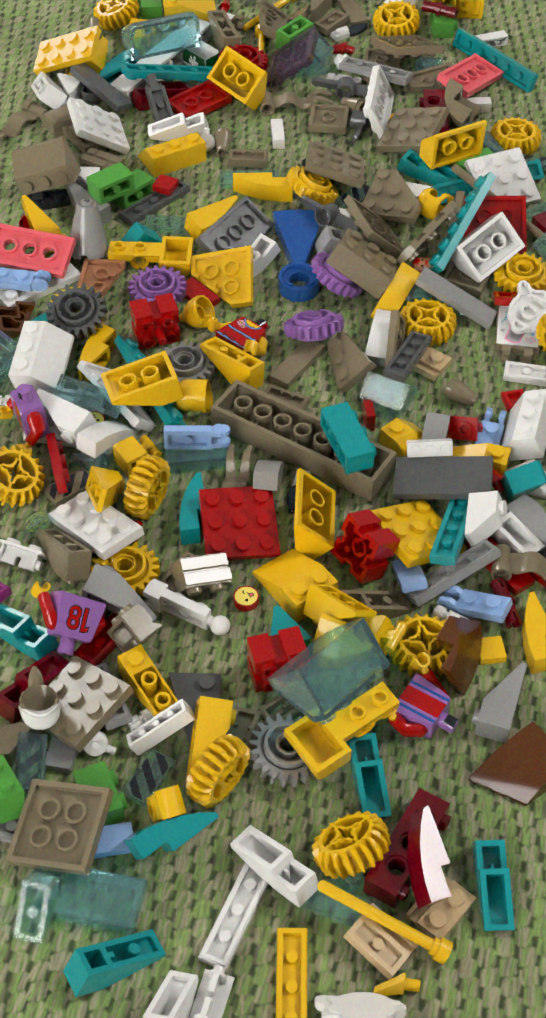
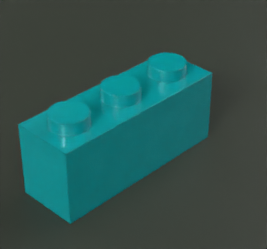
[320,402,377,475]

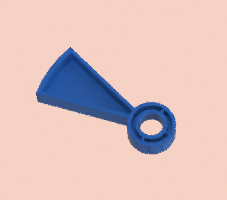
[273,210,323,302]

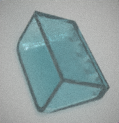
[121,11,201,61]
[268,617,390,725]

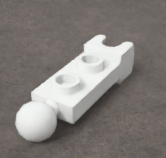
[143,579,230,636]

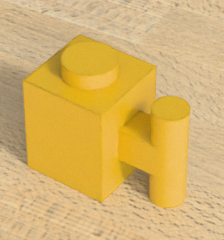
[112,435,162,477]
[355,615,408,657]

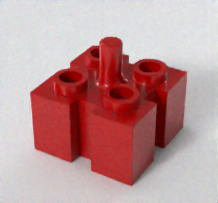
[129,293,181,350]
[330,509,401,584]
[247,626,308,693]

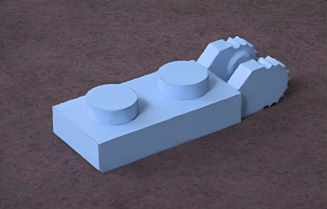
[0,267,52,292]
[475,407,507,445]
[164,424,231,450]
[437,585,513,623]

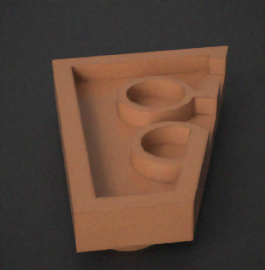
[78,258,127,297]

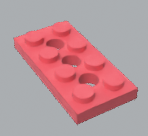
[436,53,504,99]
[0,223,76,279]

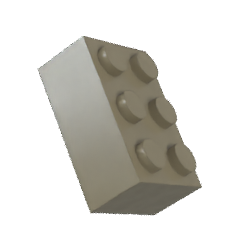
[326,228,400,299]

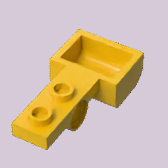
[108,236,194,277]
[284,681,400,780]

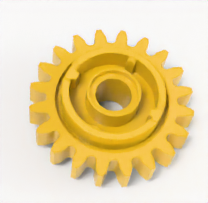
[286,165,338,205]
[493,252,546,293]
[90,541,160,597]

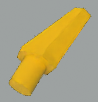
[373,973,421,996]

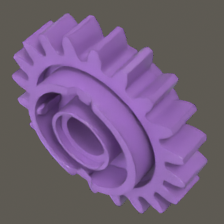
[310,251,363,299]
[128,265,187,304]
[283,309,344,342]

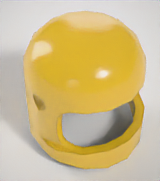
[417,188,454,220]
[176,379,213,413]

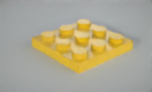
[371,499,467,568]

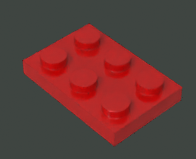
[168,80,232,118]

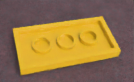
[33,26,102,75]

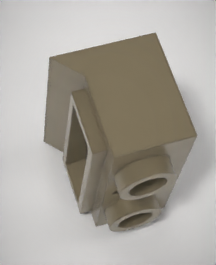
[107,604,163,653]

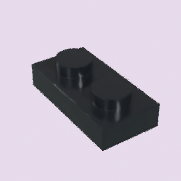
[27,188,70,210]

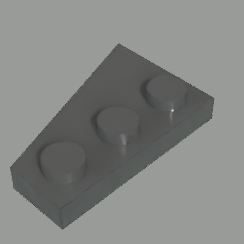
[168,672,221,747]

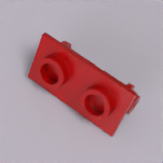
[446,416,483,441]

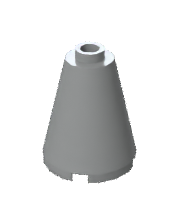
[70,199,109,260]

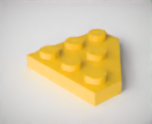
[191,245,253,308]

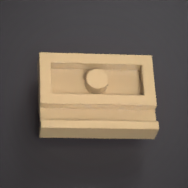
[413,347,452,381]
[405,873,477,939]
[343,902,418,980]

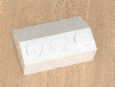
[451,212,525,283]
[8,321,74,392]
[500,389,546,461]

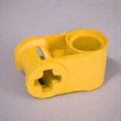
[146,784,187,822]

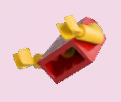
[202,315,268,357]

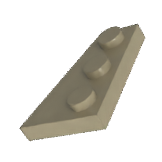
[259,0,289,40]

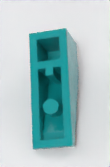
[63,929,166,997]

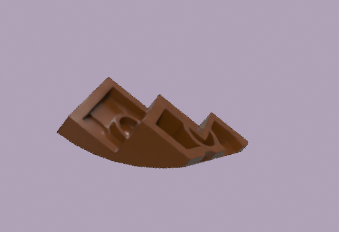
[0,301,35,343]
[436,616,482,696]
[469,721,546,806]

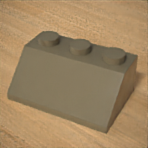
[11,136,81,196]

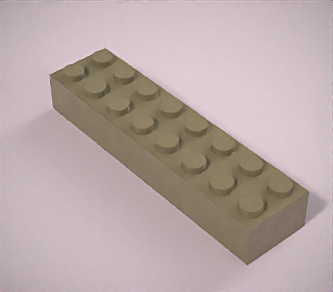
[211,380,397,502]

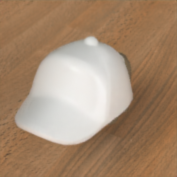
[18,666,61,730]

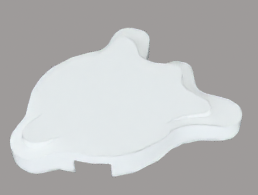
[507,280,546,334]
[314,992,406,1018]

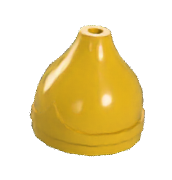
[179,295,215,328]

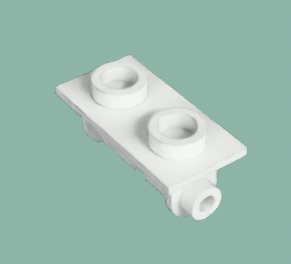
[0,537,48,573]
[189,965,235,1018]

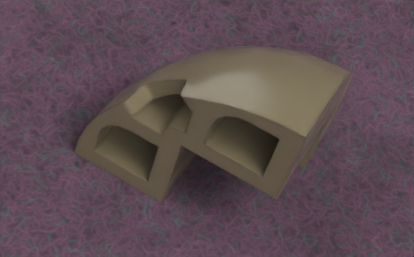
[445,78,481,127]

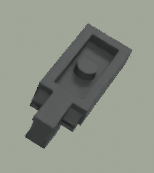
[145,73,174,122]

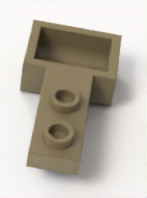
[41,105,102,154]

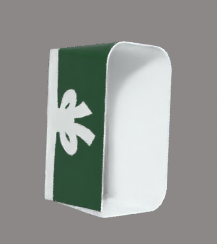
[183,39,219,66]

